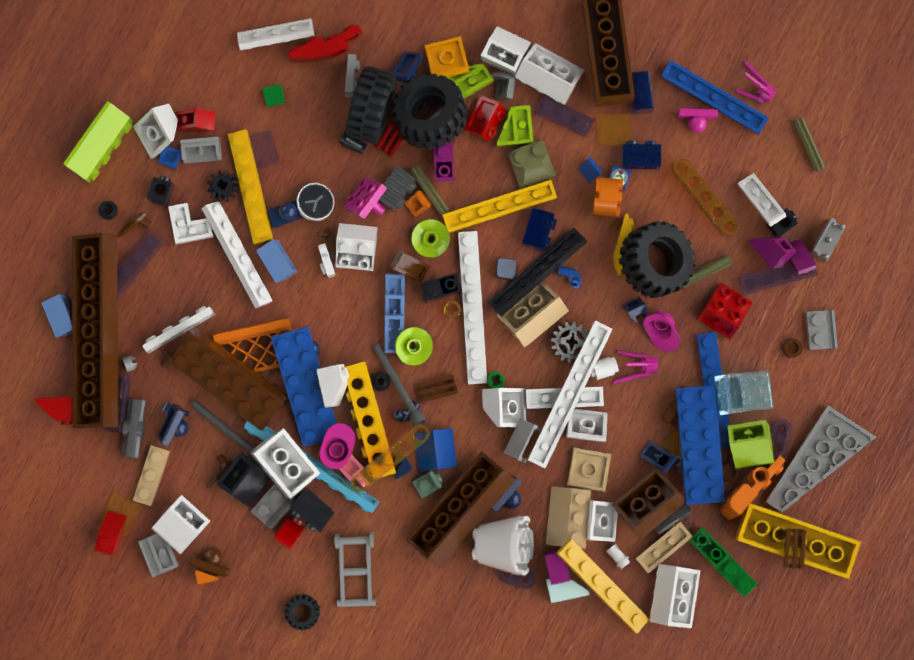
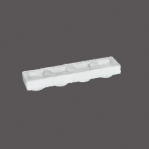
[237,19,315,50]
[142,306,215,353]
[526,387,604,409]

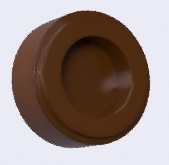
[782,338,803,358]
[722,463,740,482]

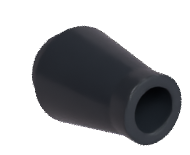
[338,130,367,154]

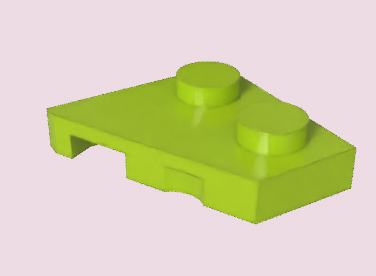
[447,64,494,98]
[497,105,534,147]

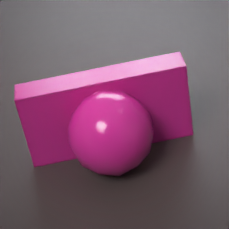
[677,108,718,133]

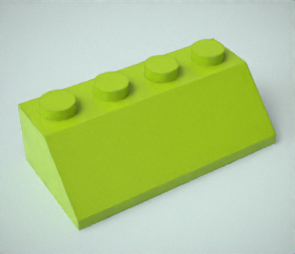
[63,101,133,183]

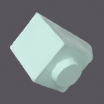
[546,578,589,603]

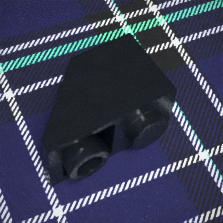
[420,273,462,304]

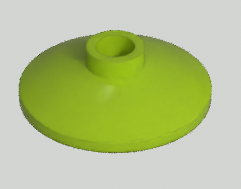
[412,219,450,258]
[395,327,433,366]

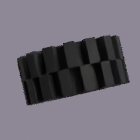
[284,594,320,631]

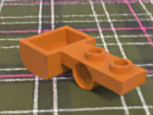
[720,456,786,520]

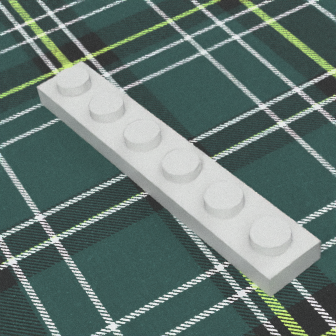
[202,202,273,309]

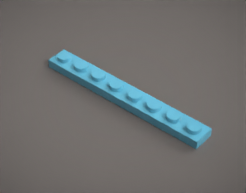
[244,421,380,513]

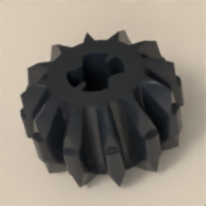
[207,170,239,203]

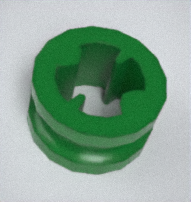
[487,372,505,389]

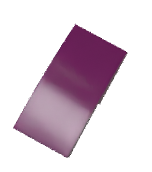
[790,239,817,275]

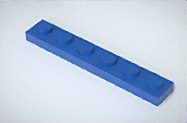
[661,60,769,135]
[696,332,730,448]

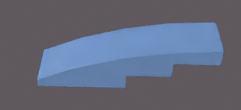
[385,273,405,353]

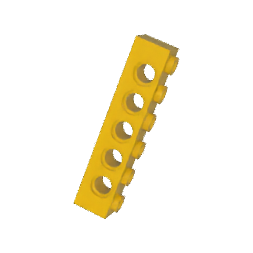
[346,361,396,480]

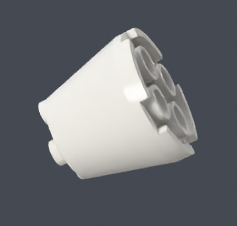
[472,516,534,575]

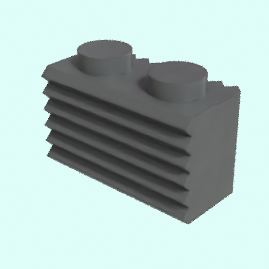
[378,166,416,211]

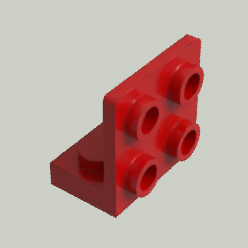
[698,283,753,340]

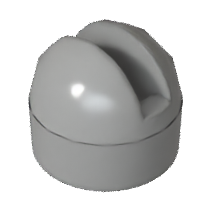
[122,356,138,372]

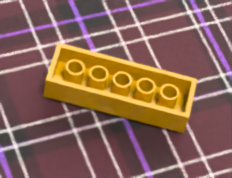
[734,503,861,579]

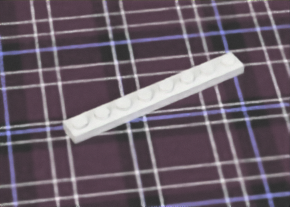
[458,231,487,385]
[527,321,613,468]

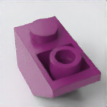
[434,143,454,182]
[749,237,796,269]

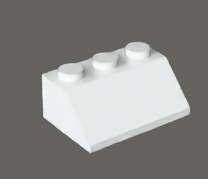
[515,43,584,105]
[250,429,320,499]
[650,564,701,628]

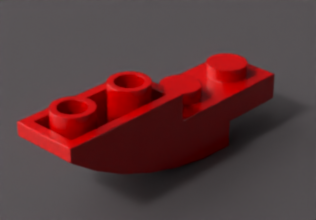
[288,24,362,62]

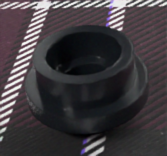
[99,201,118,220]
[371,372,391,391]

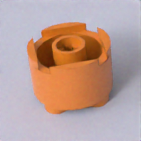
[593,177,623,217]

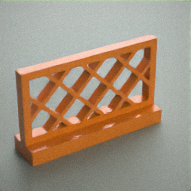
[213,317,292,372]

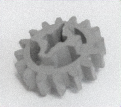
[551,322,589,364]

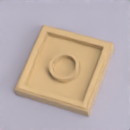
[567,447,612,492]

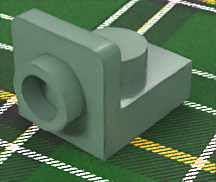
[412,470,443,498]

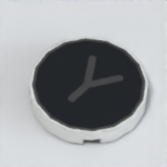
[296,183,335,221]

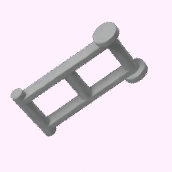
[335,532,376,607]

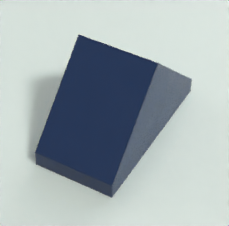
[639,440,677,474]

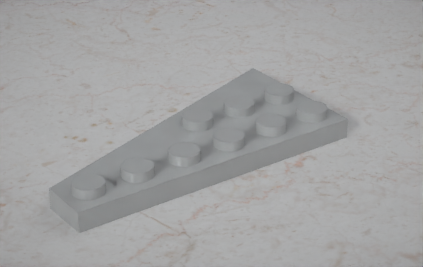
[765,405,876,513]

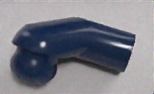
[393,401,421,422]

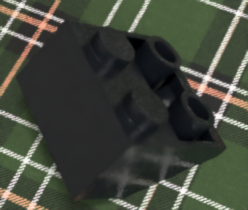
[216,453,271,507]
[290,486,334,532]

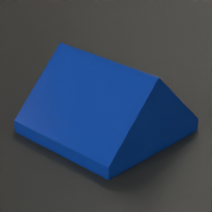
[414,429,457,472]

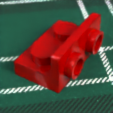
[463,96,506,142]

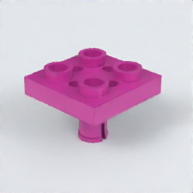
[344,177,387,219]

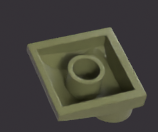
[507,141,556,189]

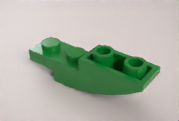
[689,527,758,598]

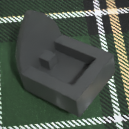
[491,72,515,101]

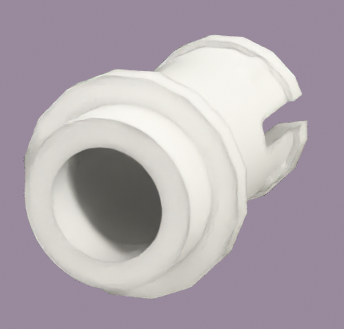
[606,544,630,569]

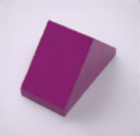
[543,549,570,585]

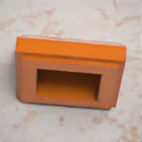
[404,190,433,218]
[195,569,219,585]

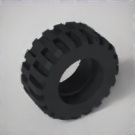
[345,66,397,144]
[391,74,468,149]
[619,221,696,298]

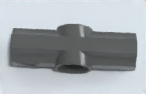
[122,399,146,458]

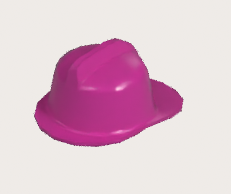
[643,309,680,352]
[320,423,356,469]

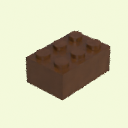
[612,468,686,539]

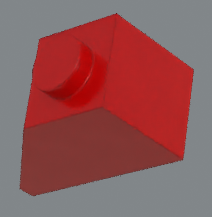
[174,108,215,133]
[35,397,73,425]
[94,510,127,556]
[274,517,306,549]

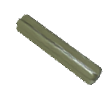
[794,117,825,171]
[411,166,449,216]
[683,255,733,288]

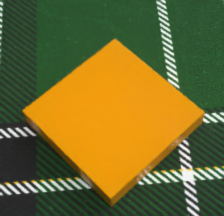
[424,36,470,77]

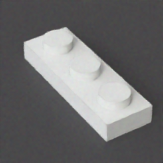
[738,173,786,227]

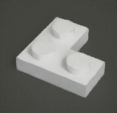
[168,203,214,245]

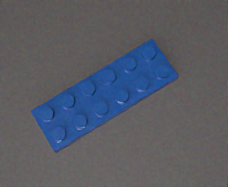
[271,326,337,447]
[675,385,725,505]

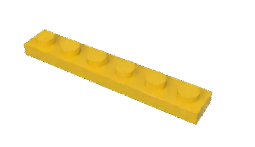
[228,129,273,245]
[442,180,557,233]
[556,539,649,634]

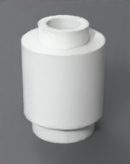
[591,357,619,380]

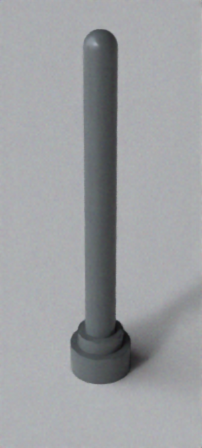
[373,344,427,427]
[191,400,259,465]

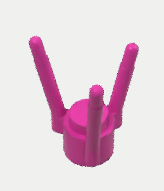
[736,61,777,104]
[613,350,658,384]

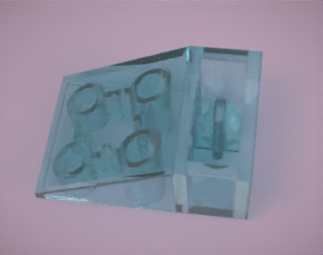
[715,371,774,415]

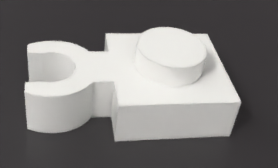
[318,243,336,278]

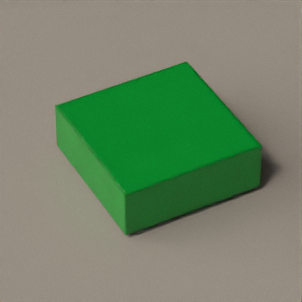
[263,84,286,108]

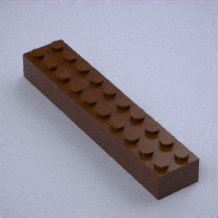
[72,233,118,429]

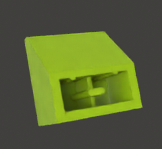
[728,420,774,469]

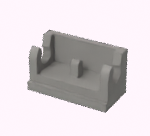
[180,137,222,164]
[810,217,845,262]
[504,418,542,463]

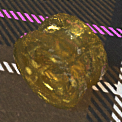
[444,301,461,319]

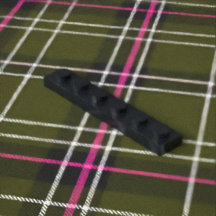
[488,228,587,317]

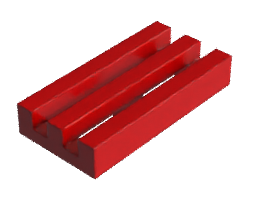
[376,120,404,158]

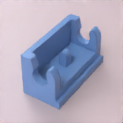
[256,239,298,283]
[41,294,72,338]

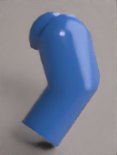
[558,266,582,289]

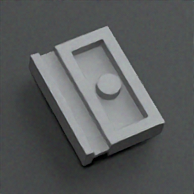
[345,54,360,98]
[805,310,838,350]
[250,484,294,530]
[138,534,179,577]

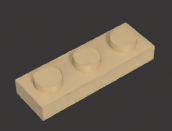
[133,445,170,506]
[635,521,693,573]

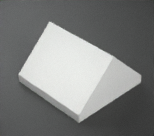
[566,409,607,442]
[586,500,618,542]

